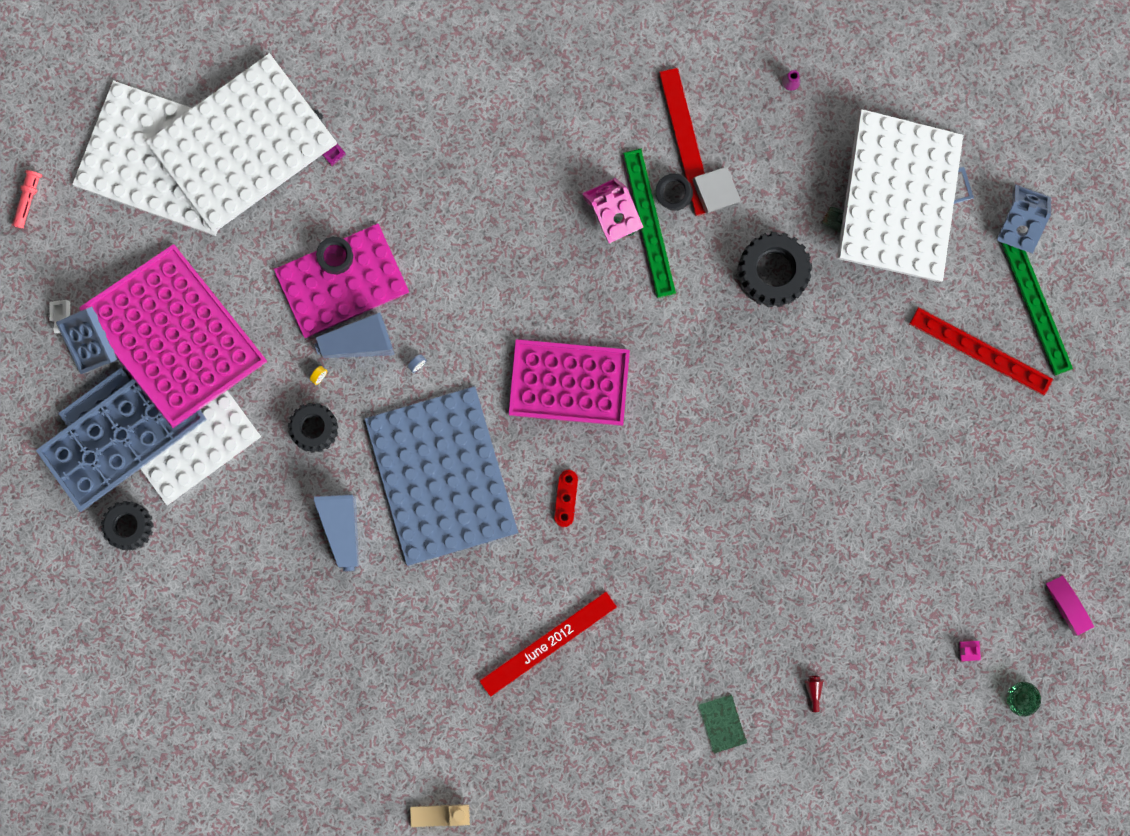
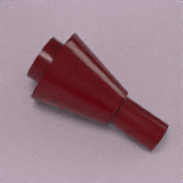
[805,675,824,712]

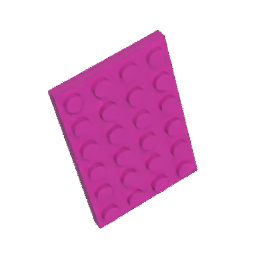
[274,223,410,339]
[509,339,630,426]

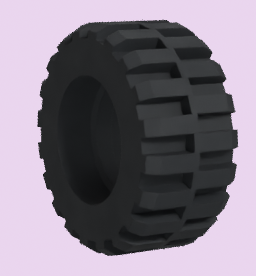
[737,232,812,308]

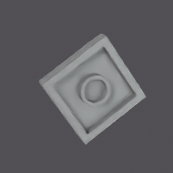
[692,167,741,214]

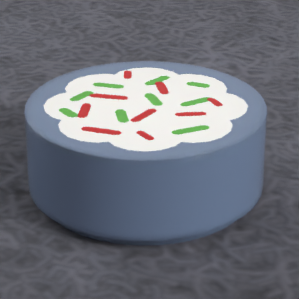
[408,355,427,373]

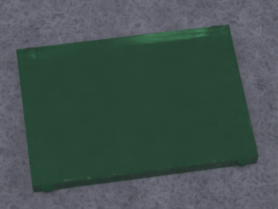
[699,694,747,754]

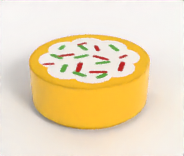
[310,366,327,385]

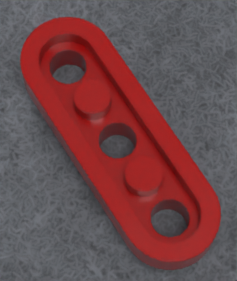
[555,470,578,528]

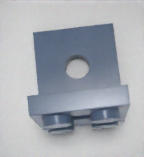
[997,184,1051,254]

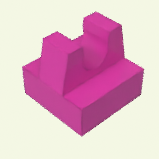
[959,641,981,661]

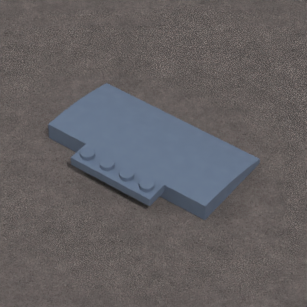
[36,368,207,512]

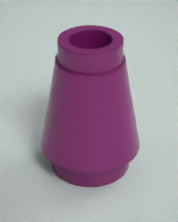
[782,70,801,91]

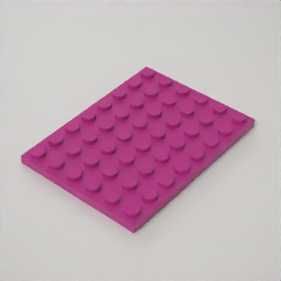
[79,244,267,429]

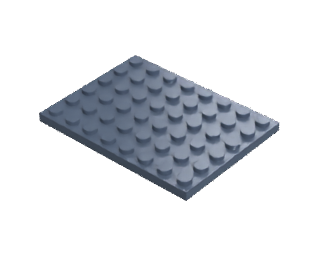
[365,386,518,566]

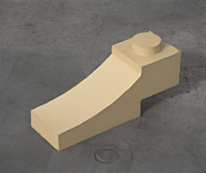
[410,804,470,827]

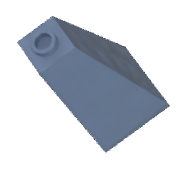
[314,313,395,358]
[314,495,359,571]

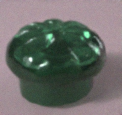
[1006,681,1041,717]

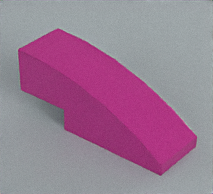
[1046,575,1094,636]

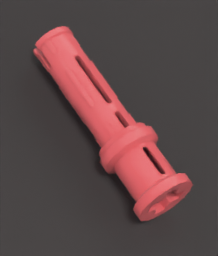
[12,170,42,229]

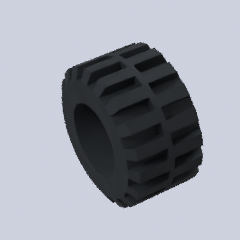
[288,402,339,453]
[101,501,154,551]

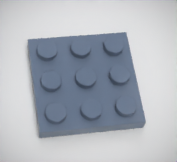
[56,306,117,374]

